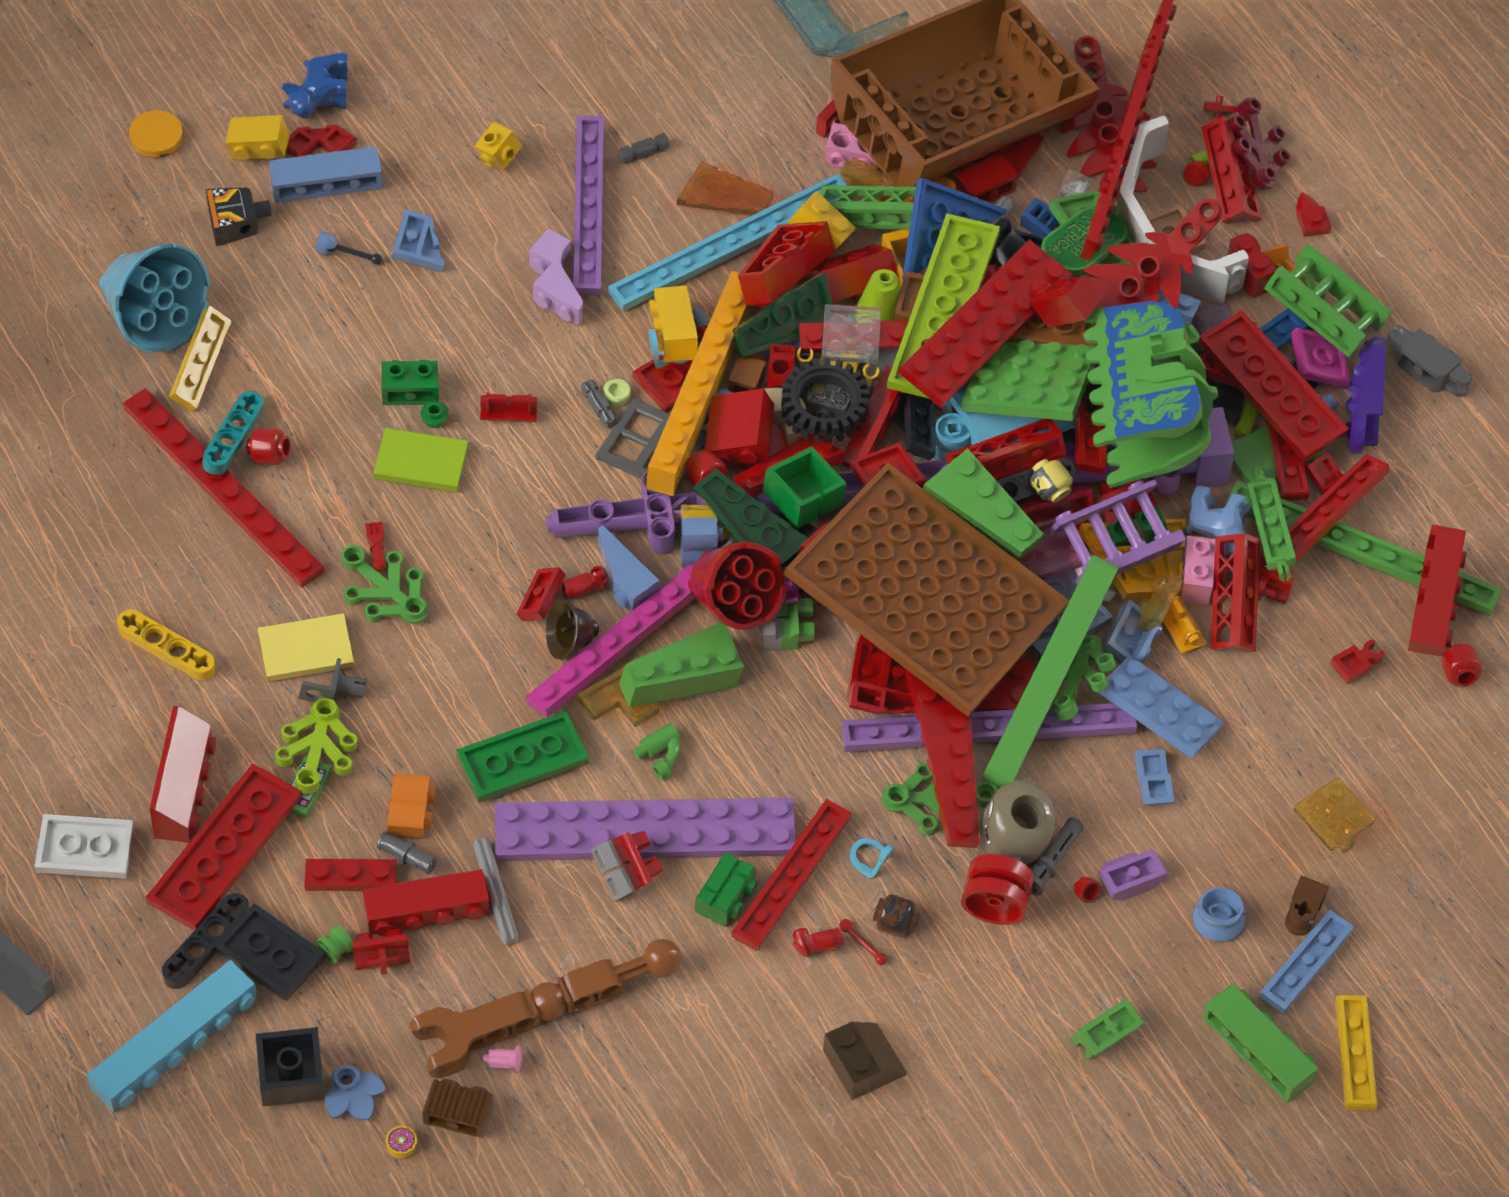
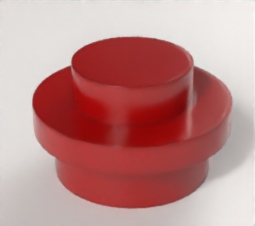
[1183,161,1210,187]

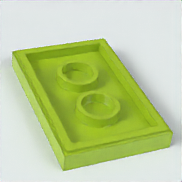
[373,428,469,492]

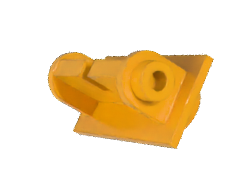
[1155,593,1207,654]

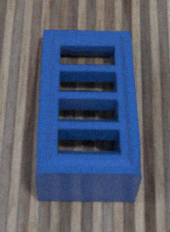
[1020,198,1060,239]

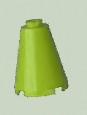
[853,269,901,322]

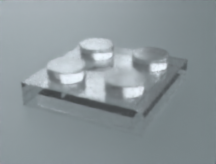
[822,304,881,364]

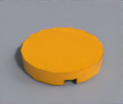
[128,110,183,158]

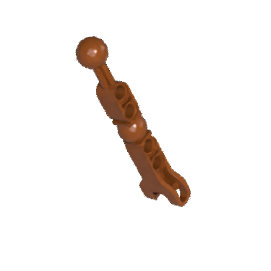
[410,939,682,1078]

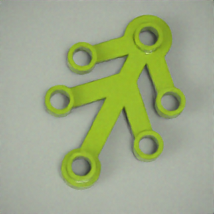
[275,698,357,795]

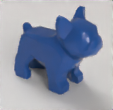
[282,53,348,119]

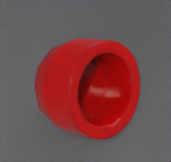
[1073,877,1100,903]

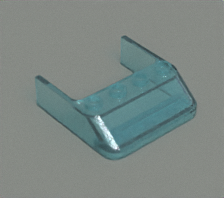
[774,0,909,58]

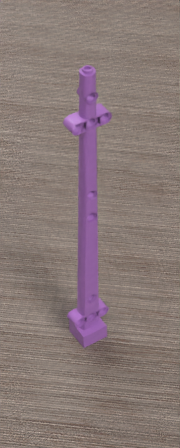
[546,407,1234,554]

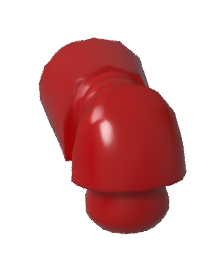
[561,566,609,599]
[792,927,844,957]

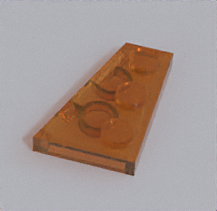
[677,161,774,216]

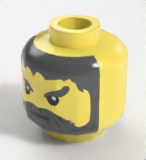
[1030,459,1073,503]

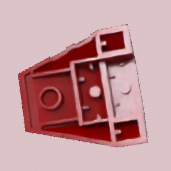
[846,633,915,715]

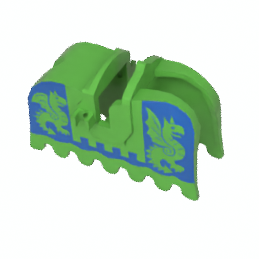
[1084,301,1218,488]

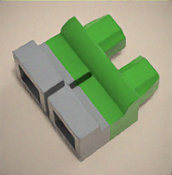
[762,594,815,651]

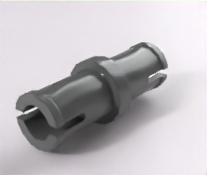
[377,831,437,875]

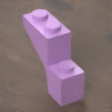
[529,228,583,326]

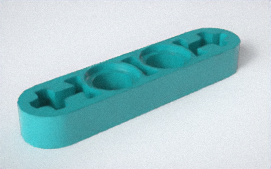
[202,391,264,475]

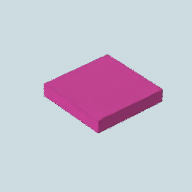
[1291,328,1351,389]

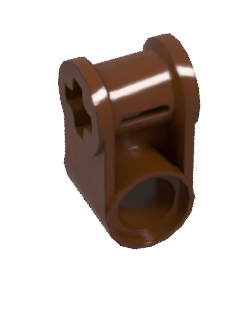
[1285,875,1330,936]

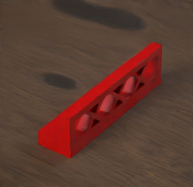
[1201,116,1262,224]
[841,366,905,467]
[945,419,1067,481]
[1211,533,1260,653]

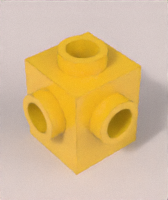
[474,122,523,171]

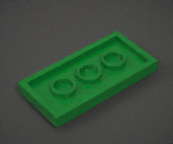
[456,711,589,803]

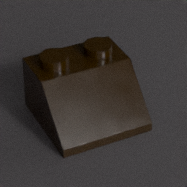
[823,1021,907,1100]

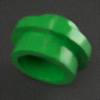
[420,401,449,428]

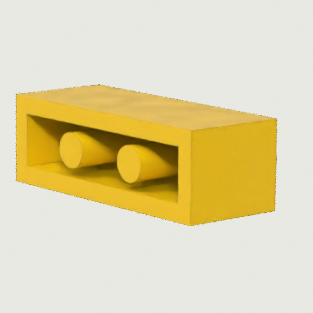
[649,286,698,362]

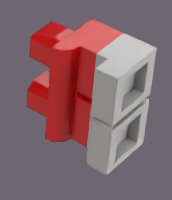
[590,831,663,901]

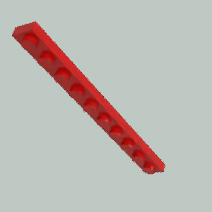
[123,388,324,588]

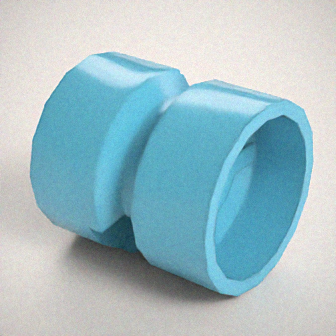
[934,413,970,460]

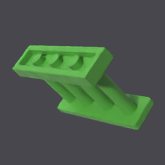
[1264,244,1392,358]

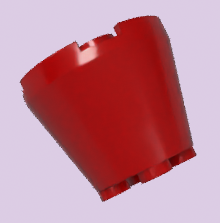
[688,542,787,630]

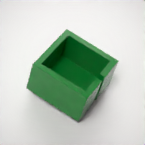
[763,446,847,529]

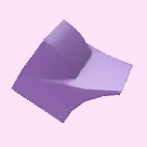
[1099,849,1167,900]

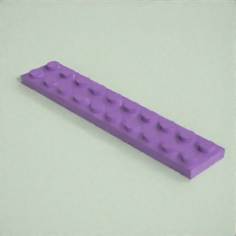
[495,798,795,861]

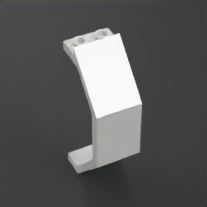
[1116,115,1249,305]

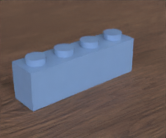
[269,147,383,203]

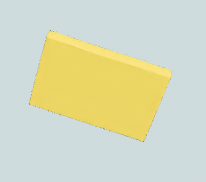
[257,613,354,682]

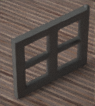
[595,398,707,492]

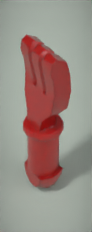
[365,521,386,572]

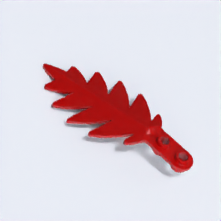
[1061,36,1157,204]
[1084,199,1223,309]

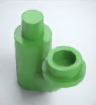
[632,723,680,781]

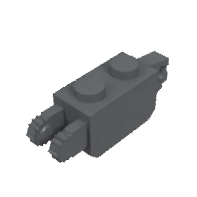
[1386,324,1472,397]

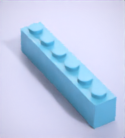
[87,960,257,1113]

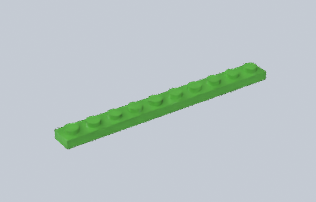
[1226,480,1502,616]

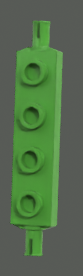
[1247,466,1296,581]

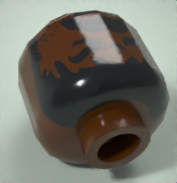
[873,894,920,938]

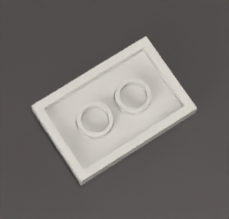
[34,814,135,879]

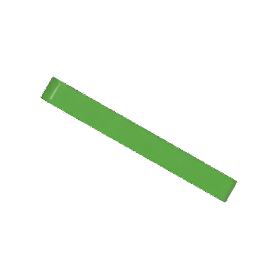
[981,555,1119,787]

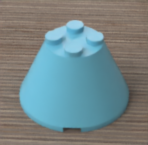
[99,244,210,353]

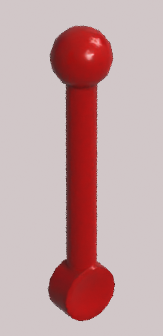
[839,919,887,965]

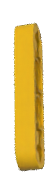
[117,610,216,680]

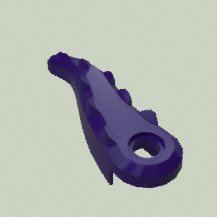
[1345,336,1386,455]

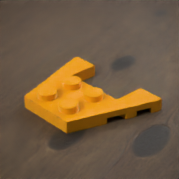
[1078,518,1186,599]

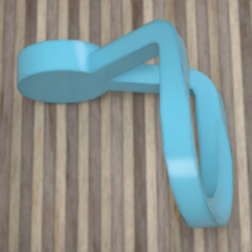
[648,329,688,369]
[849,838,895,878]

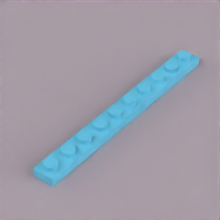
[608,173,848,312]

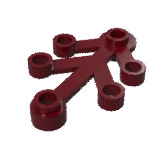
[1228,97,1291,190]

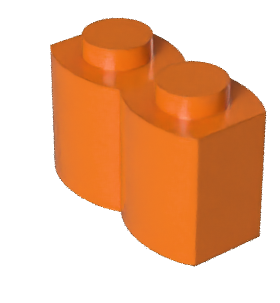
[387,773,436,838]

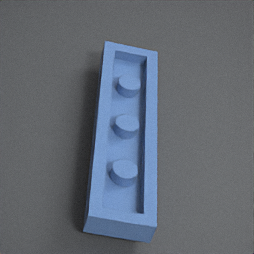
[1259,910,1354,1015]

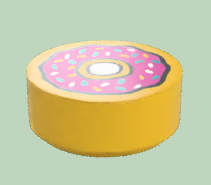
[386,1125,417,1159]

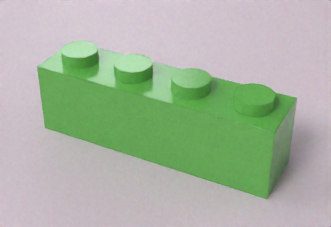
[1202,983,1318,1103]

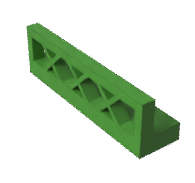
[820,185,916,229]

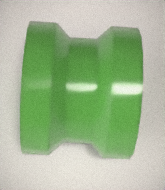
[316,925,353,964]

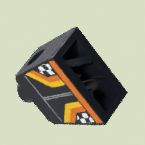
[206,188,272,246]

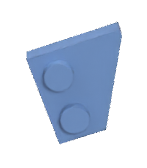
[391,209,445,272]

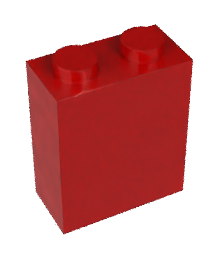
[705,388,774,467]

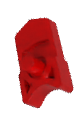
[1203,95,1237,119]

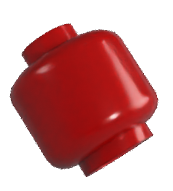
[246,428,291,465]
[685,450,727,486]
[1441,644,1483,687]

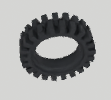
[781,358,870,443]

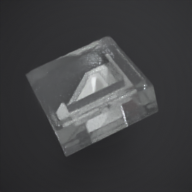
[1057,169,1093,197]

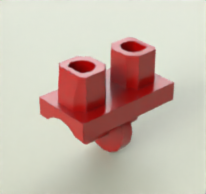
[1258,559,1295,604]
[352,928,410,975]

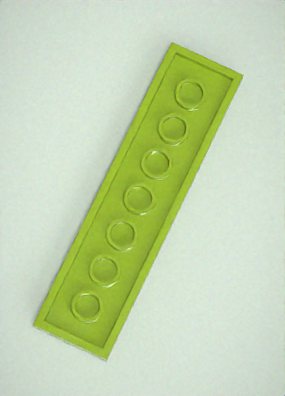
[887,214,1000,398]

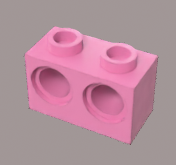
[825,122,879,173]
[1180,536,1215,605]

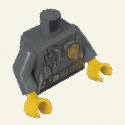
[797,347,881,418]

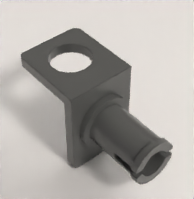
[298,658,367,702]

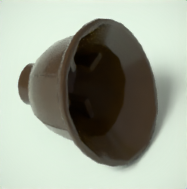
[546,599,599,660]

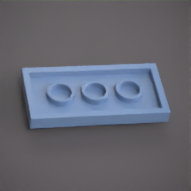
[1098,655,1224,759]

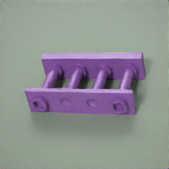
[1049,479,1186,585]

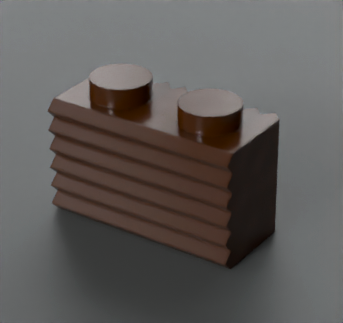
[422,1079,494,1138]

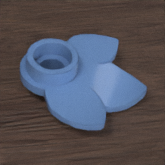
[325,1065,385,1120]

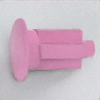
[483,1045,522,1073]

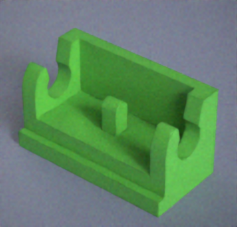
[1071,998,1144,1059]

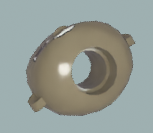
[980,777,1056,867]

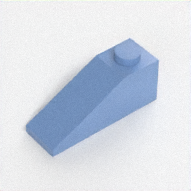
[598,525,659,612]

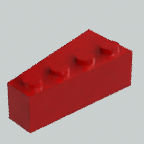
[738,221,835,307]
[1408,524,1467,657]

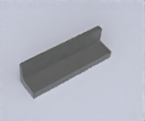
[0,932,55,1015]

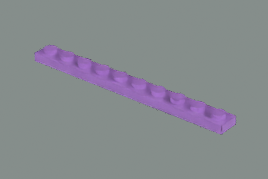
[841,703,1137,752]

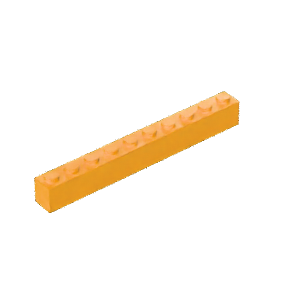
[646,271,753,496]

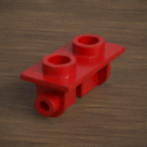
[480,392,538,422]

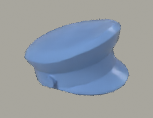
[1193,888,1246,941]

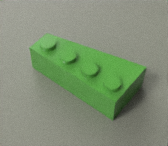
[923,449,1043,561]
[619,622,744,708]

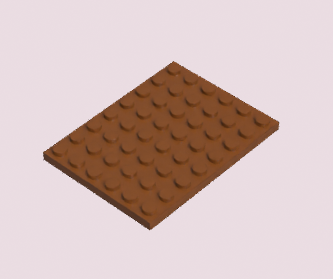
[784,462,1070,717]

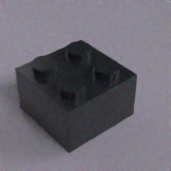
[255,1027,325,1106]

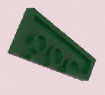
[732,273,837,357]
[693,469,808,566]

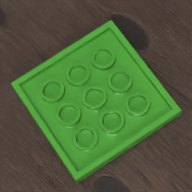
[961,340,1095,421]

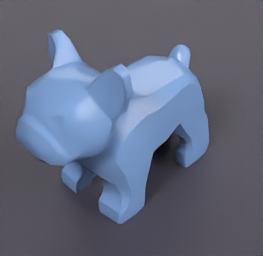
[1185,485,1253,559]

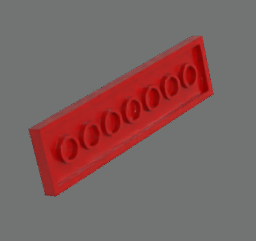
[898,239,1072,408]

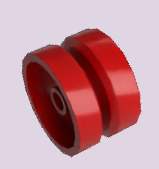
[961,854,1034,925]

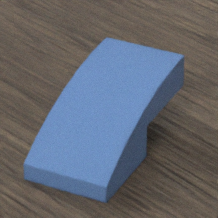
[1134,749,1174,806]

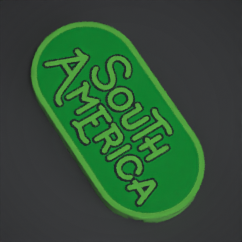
[1040,207,1127,277]

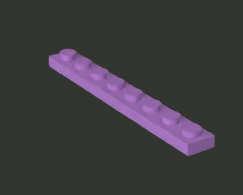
[573,116,604,295]

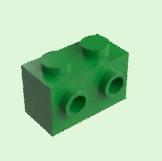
[382,360,439,405]

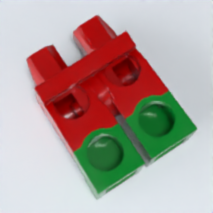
[1097,478,1168,547]

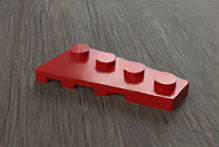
[734,434,845,497]

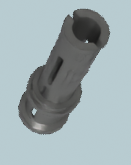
[1030,817,1084,896]

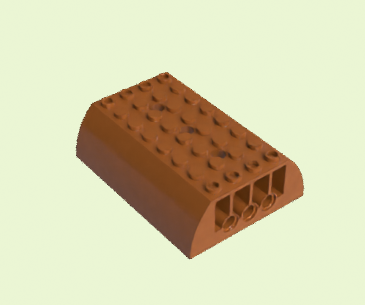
[831,0,1100,187]

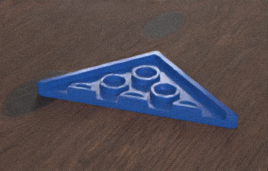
[902,178,1007,280]

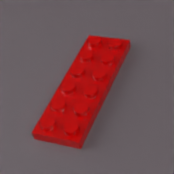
[1198,310,1349,462]
[146,763,302,930]

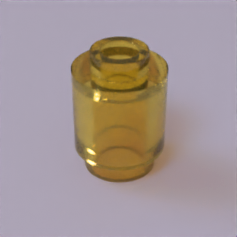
[840,157,882,186]

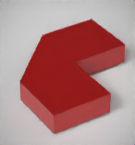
[286,125,357,157]

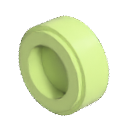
[603,379,631,407]

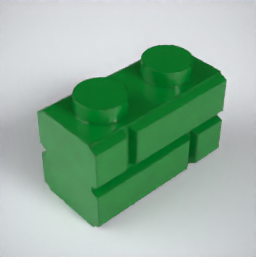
[694,852,758,927]

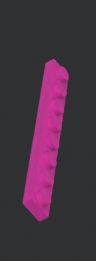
[526,564,695,718]

